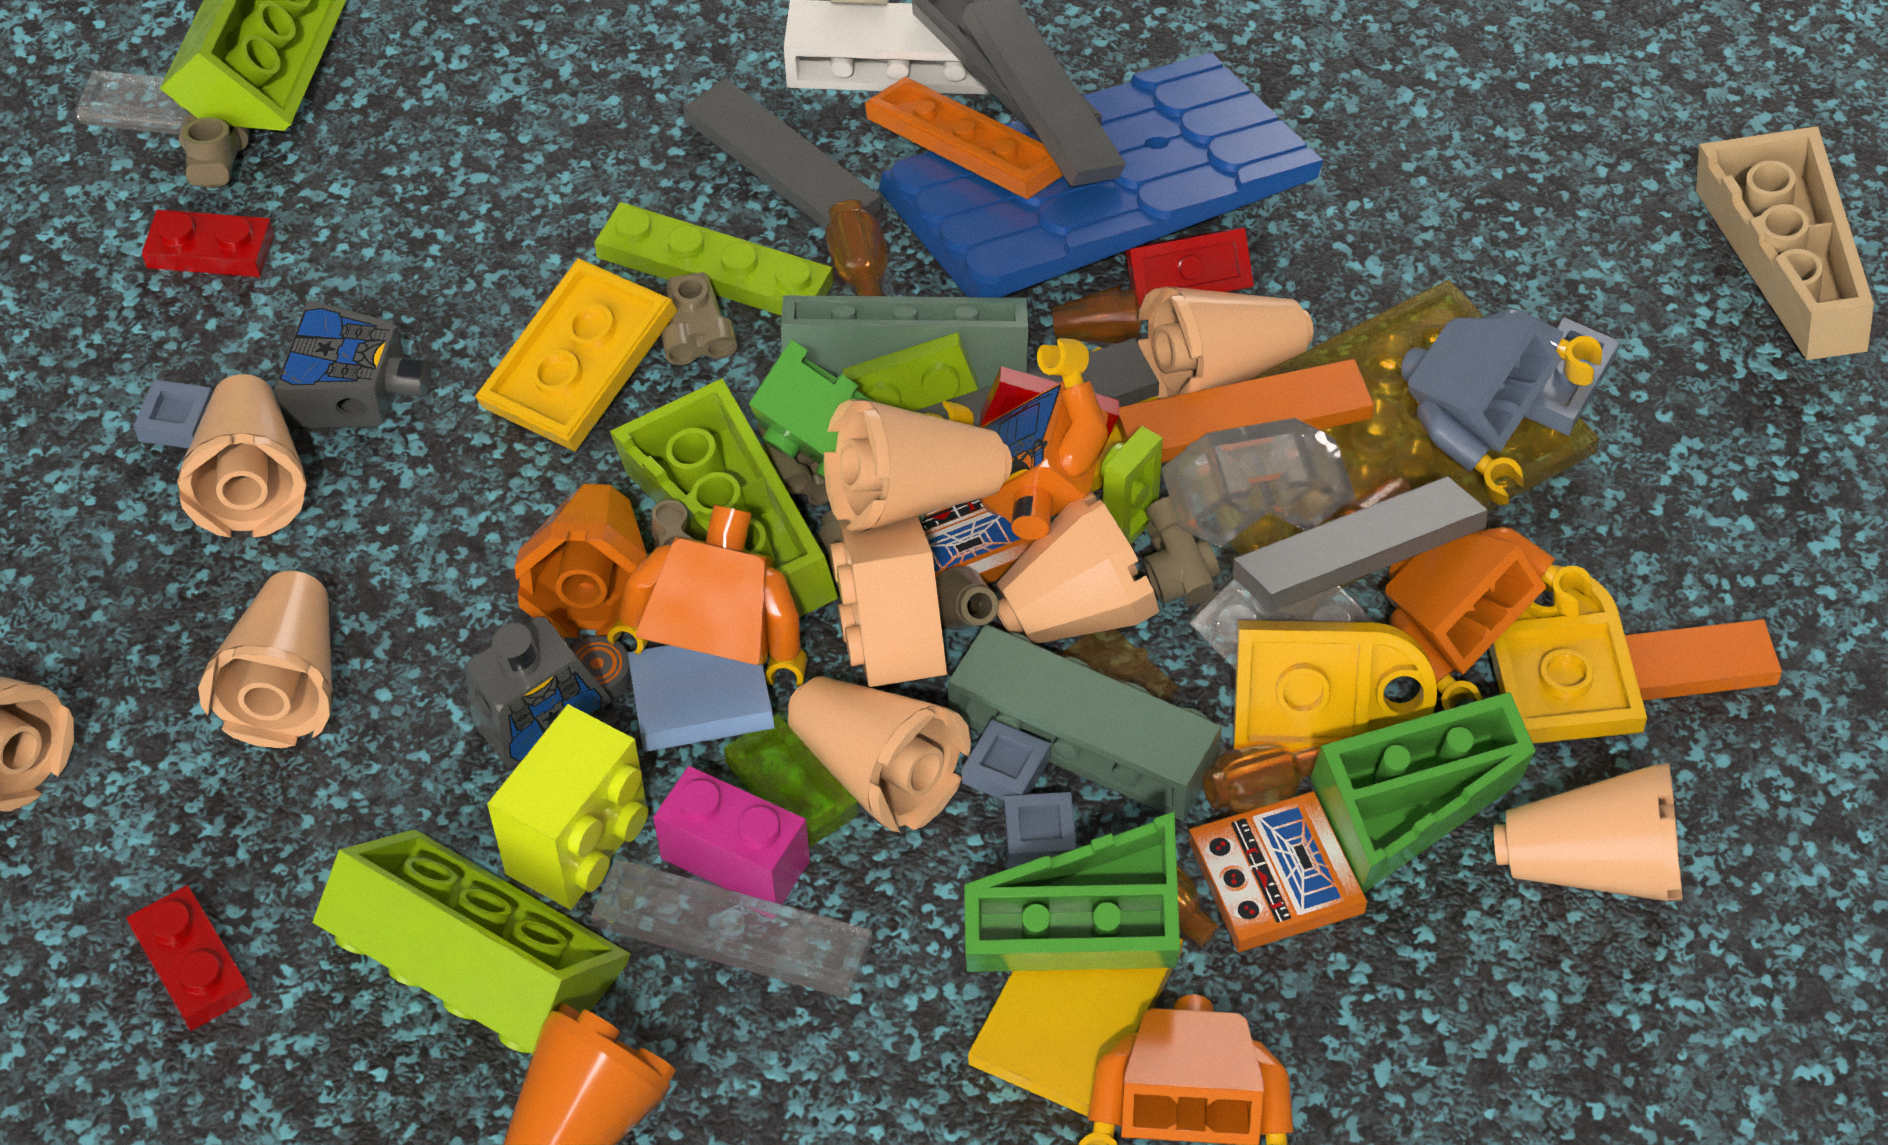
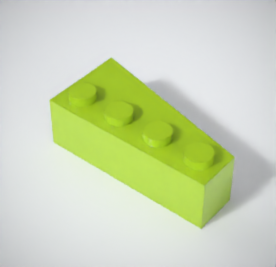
[610,378,838,617]

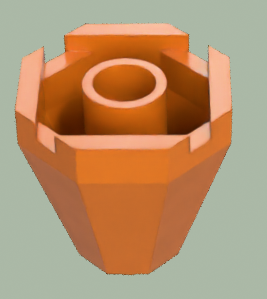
[514,484,647,638]

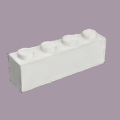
[784,0,994,95]

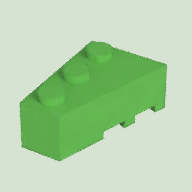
[749,339,928,523]
[1310,692,1536,894]
[964,811,1180,972]

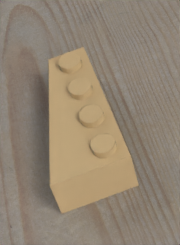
[1696,126,1874,360]

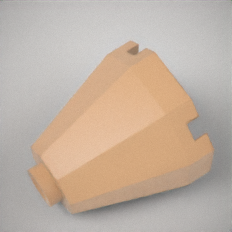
[996,491,1160,644]

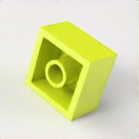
[487,704,648,910]

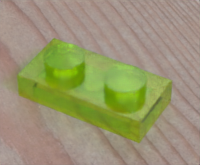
[724,714,858,848]

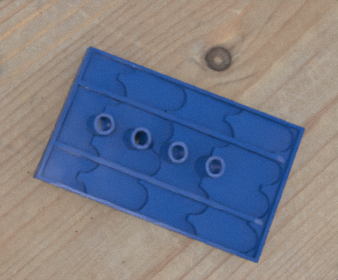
[878,53,1323,298]

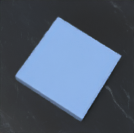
[627,645,775,752]

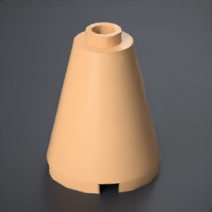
[1138,287,1314,399]
[178,374,306,538]
[824,399,1012,531]
[198,571,333,748]
[0,676,74,811]
[788,676,971,832]
[1494,763,1683,902]

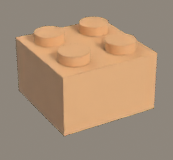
[830,516,947,687]

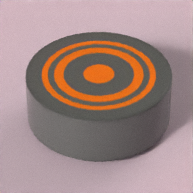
[572,636,631,700]

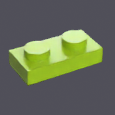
[843,332,979,411]
[1100,426,1163,545]

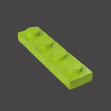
[594,202,834,316]

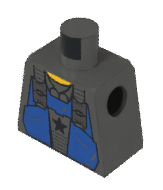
[275,301,431,428]
[465,616,612,770]

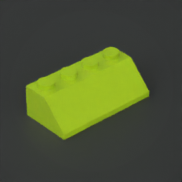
[159,0,346,131]
[312,829,631,1054]

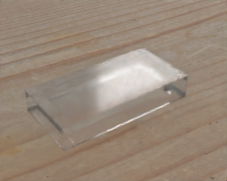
[76,70,190,134]

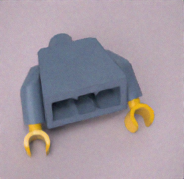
[1402,308,1602,505]

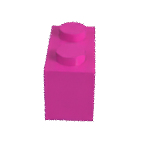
[653,766,810,913]

